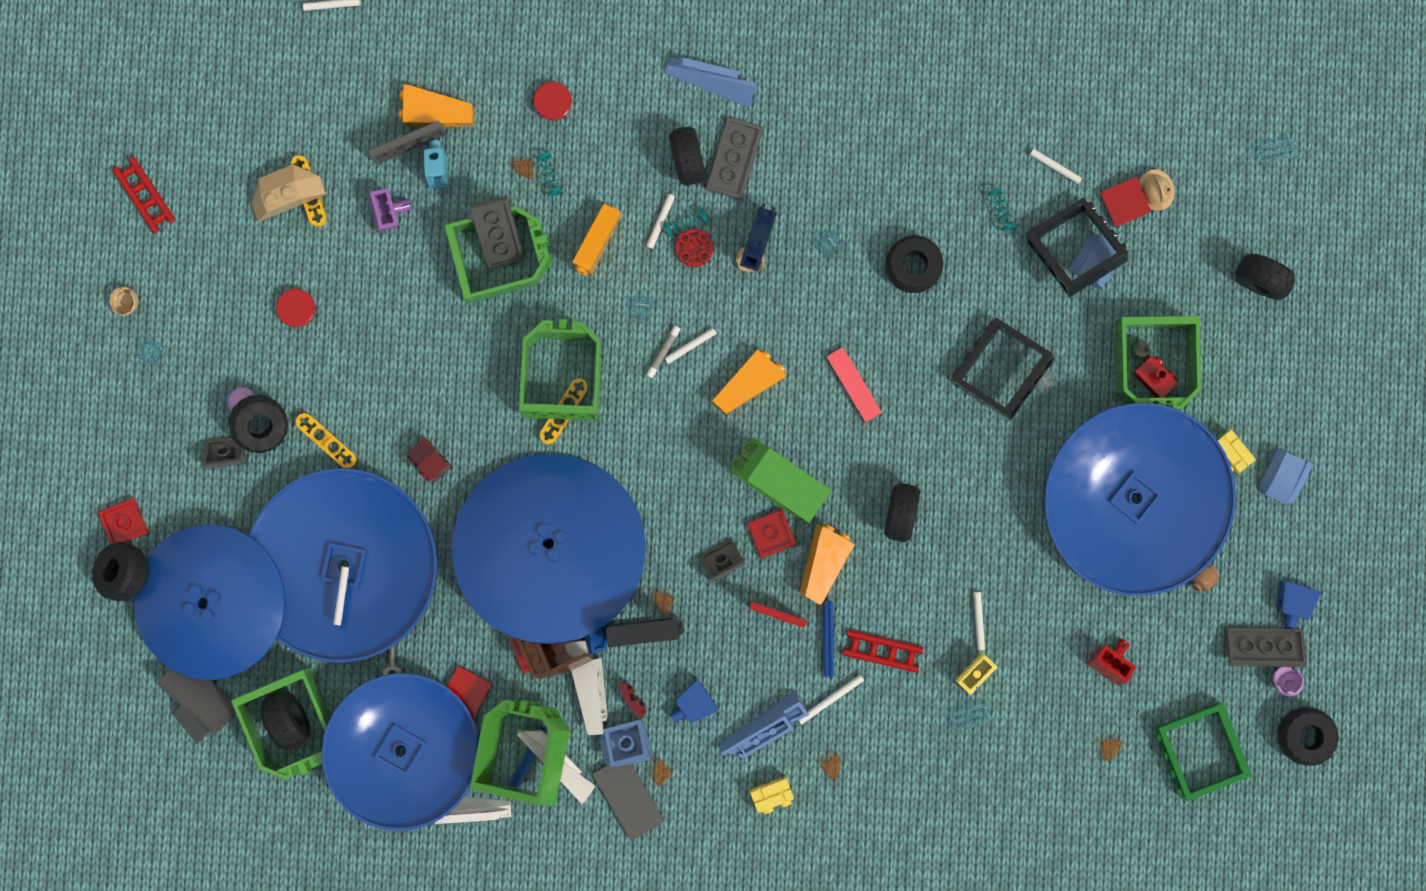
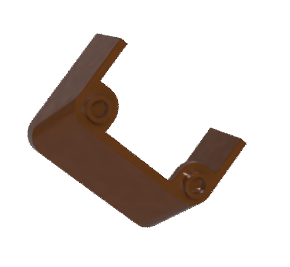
[516,639,594,679]

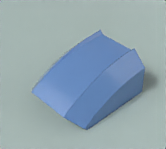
[1067,235,1116,290]
[1259,449,1313,504]
[600,720,652,767]

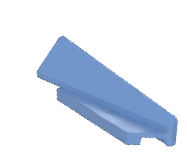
[665,58,756,107]
[719,690,809,758]

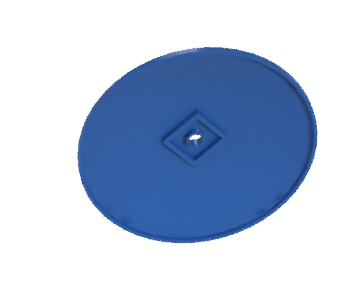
[1044,403,1236,596]
[451,454,646,644]
[249,468,438,662]

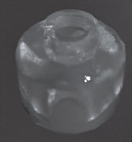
[1025,367,1055,393]

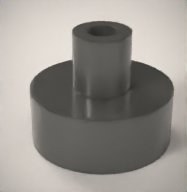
[1131,339,1151,359]

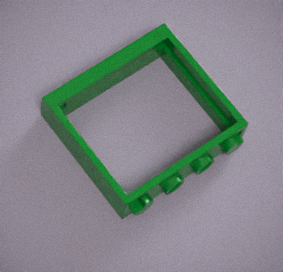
[1155,702,1252,801]

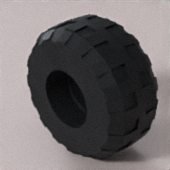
[669,126,706,186]
[886,235,943,293]
[1235,253,1295,300]
[229,394,288,453]
[884,483,921,542]
[92,542,148,601]
[260,691,311,750]
[1277,707,1339,766]

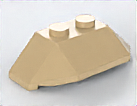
[252,164,326,222]

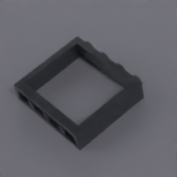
[1026,197,1129,298]
[952,317,1055,421]
[606,617,684,648]

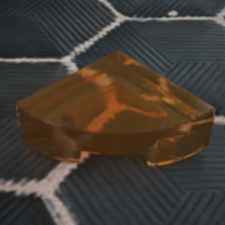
[513,160,533,179]
[655,591,674,615]
[1102,739,1122,761]
[822,754,841,781]
[654,759,673,787]

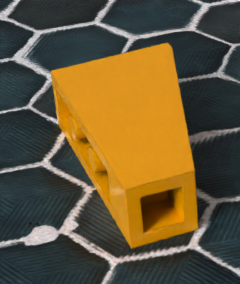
[400,84,474,127]
[572,204,622,276]
[712,350,787,415]
[799,523,855,605]

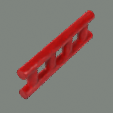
[112,157,176,234]
[843,629,924,673]

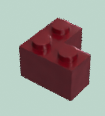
[408,438,453,482]

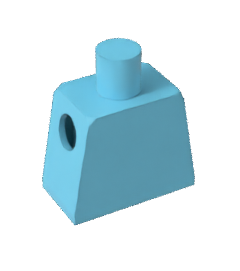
[424,140,449,189]

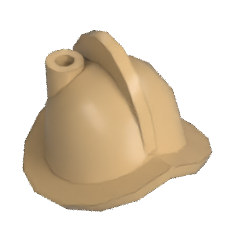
[1138,169,1175,211]

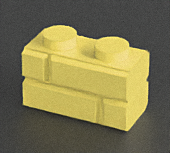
[1217,429,1256,474]
[955,653,997,695]
[750,776,794,815]

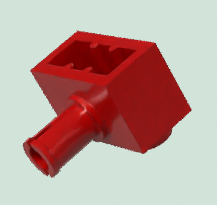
[1132,356,1178,398]
[1087,638,1136,686]

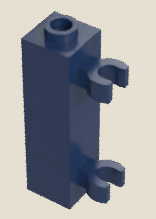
[740,203,777,271]

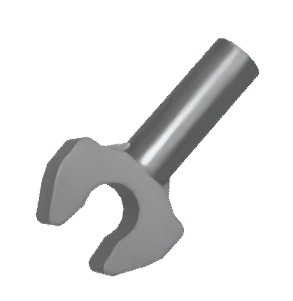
[382,645,403,676]

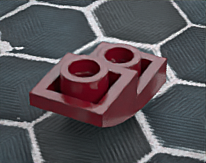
[619,681,647,719]

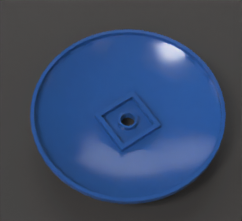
[134,525,286,680]
[322,673,479,831]

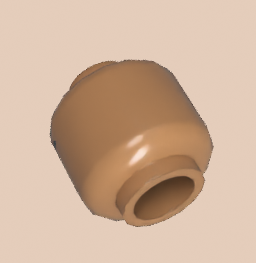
[1190,564,1218,592]

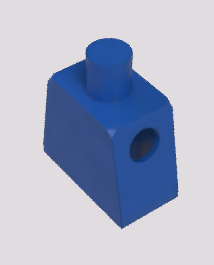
[1278,581,1321,629]
[670,679,719,724]

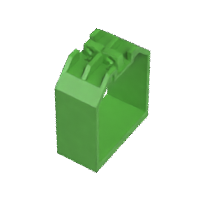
[444,206,552,304]
[1115,316,1201,410]
[519,319,602,421]
[730,438,832,524]
[231,668,331,780]
[470,700,570,805]

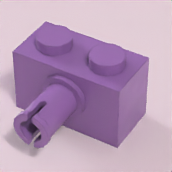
[367,188,412,233]

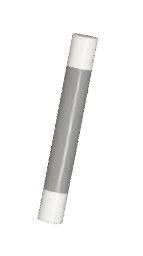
[646,325,681,378]

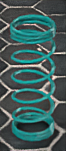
[537,152,563,197]
[988,188,1016,232]
[664,208,708,237]

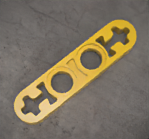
[290,155,327,227]
[540,378,588,444]
[296,413,357,469]

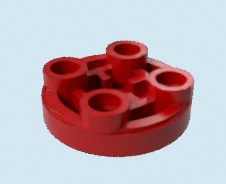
[533,82,572,121]
[675,229,713,268]
[276,289,316,327]

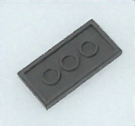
[706,116,764,200]
[368,121,446,164]
[469,195,525,269]
[1225,627,1307,667]
[157,669,236,735]
[592,764,665,841]

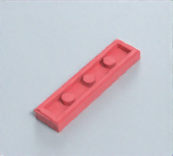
[826,347,882,423]

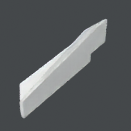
[565,640,608,735]
[516,729,595,804]
[435,797,512,824]

